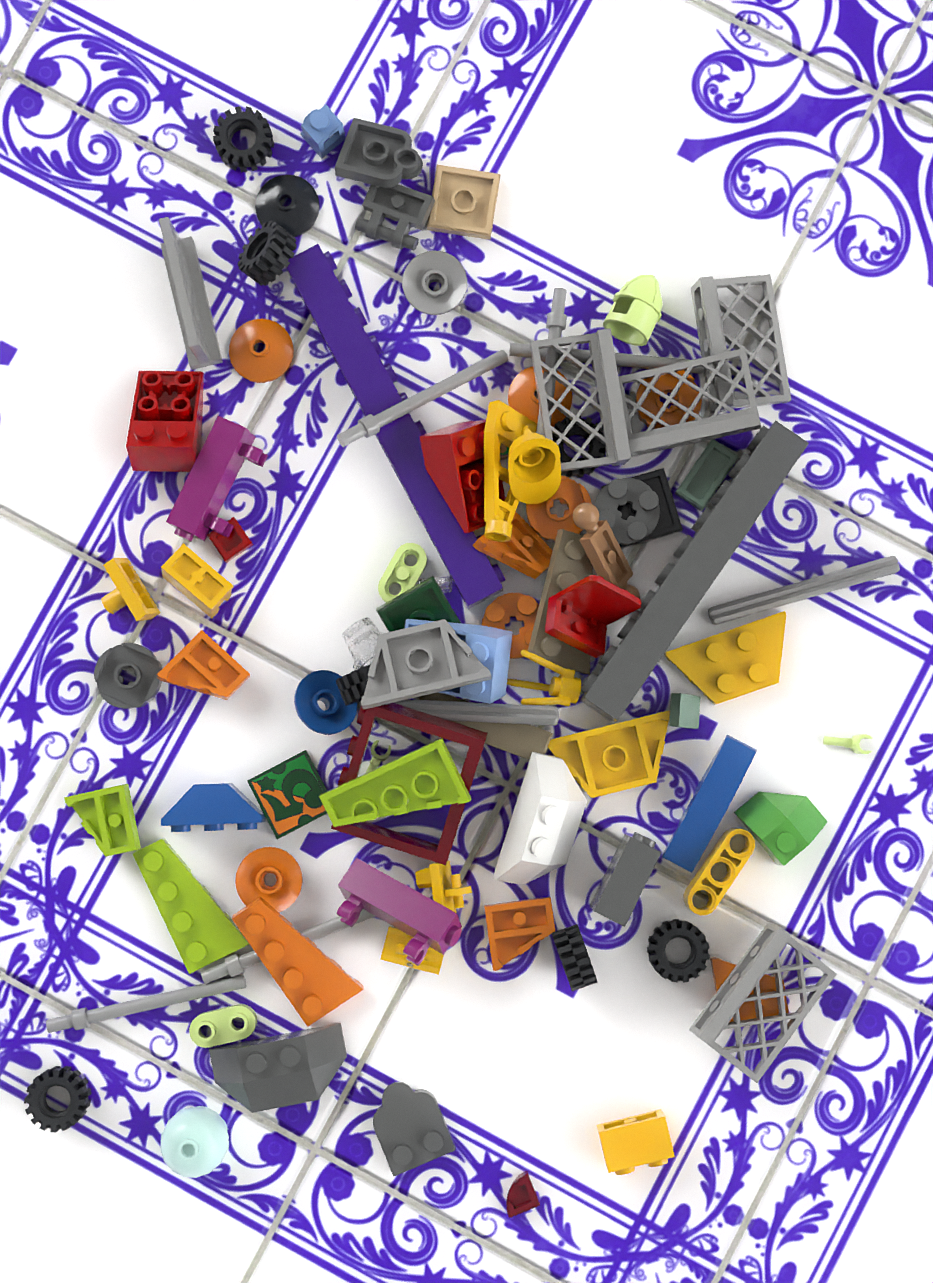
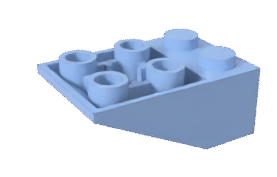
[405,619,513,704]

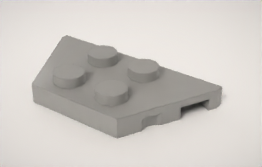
[361,619,492,710]

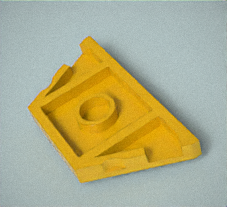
[664,611,787,705]
[548,710,670,798]

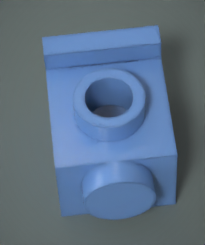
[300,104,346,159]

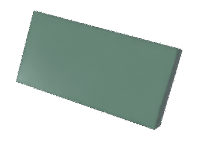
[675,439,739,512]

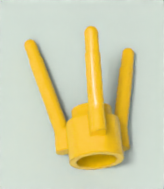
[507,649,582,707]

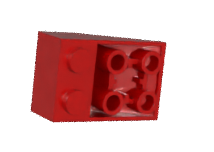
[126,371,204,472]
[419,420,506,533]

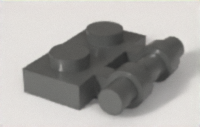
[355,184,435,251]

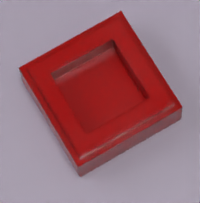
[207,517,254,563]

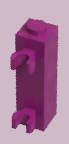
[166,416,268,542]
[336,858,462,966]

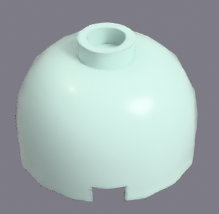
[160,1106,229,1178]

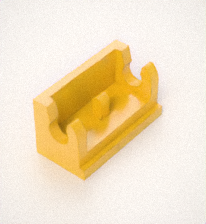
[161,543,234,619]

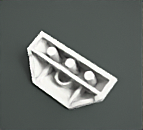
[493,752,587,885]

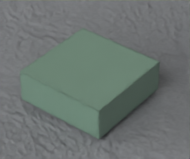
[669,693,701,729]

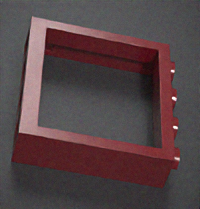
[331,703,488,866]

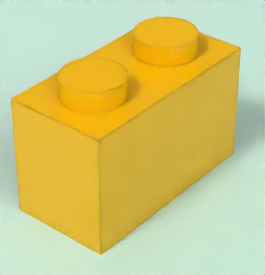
[596,1109,675,1175]

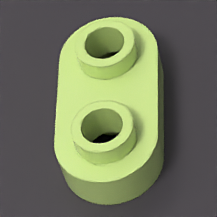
[378,543,427,602]
[189,1004,257,1048]

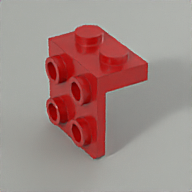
[545,575,641,658]

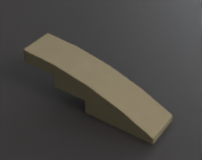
[418,692,553,760]

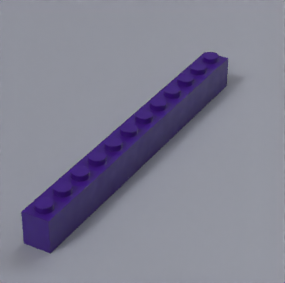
[286,244,506,610]

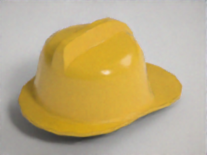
[508,429,562,504]

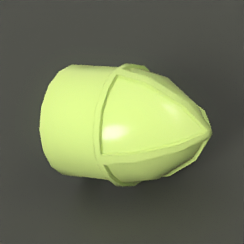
[603,275,663,346]

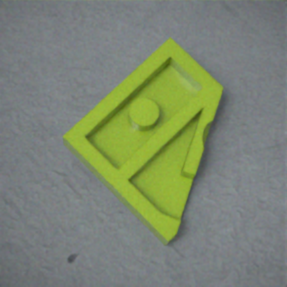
[64,784,141,857]

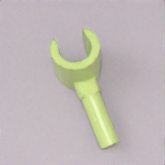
[823,734,873,754]
[365,740,391,774]

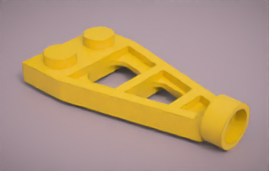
[484,400,537,542]

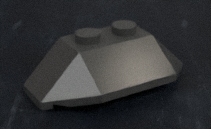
[209,1023,347,1113]

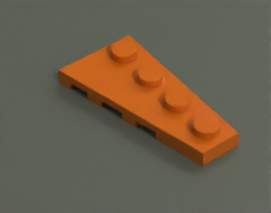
[232,897,364,1027]

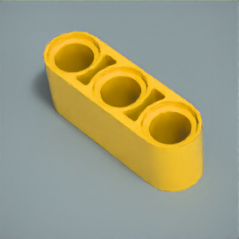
[683,828,755,916]

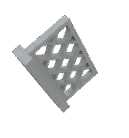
[159,217,223,370]
[691,274,791,413]
[530,328,631,471]
[619,348,761,457]
[689,922,837,1083]

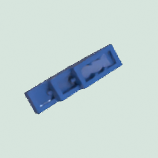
[662,734,757,873]

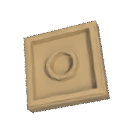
[427,164,501,240]

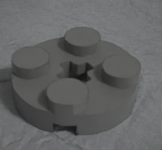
[594,478,660,545]
[94,643,162,709]

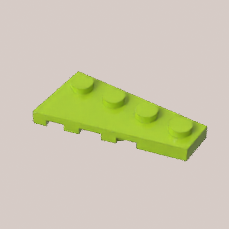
[319,738,472,827]
[132,838,249,974]

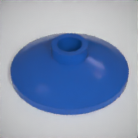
[294,670,357,735]

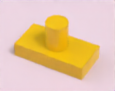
[101,558,160,621]

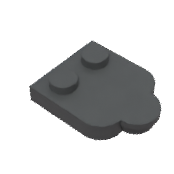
[335,118,423,188]
[373,1082,456,1177]

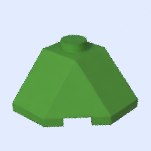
[733,791,828,866]

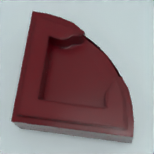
[506,1171,540,1218]

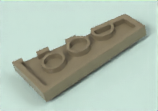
[528,529,592,675]

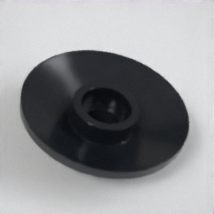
[255,175,320,237]

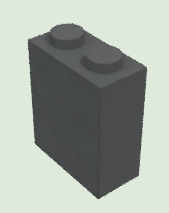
[589,832,661,927]

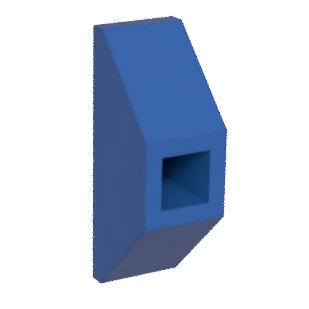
[161,783,266,832]

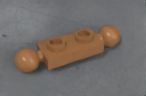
[573,503,640,598]

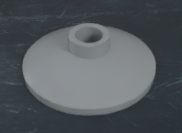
[402,251,467,315]

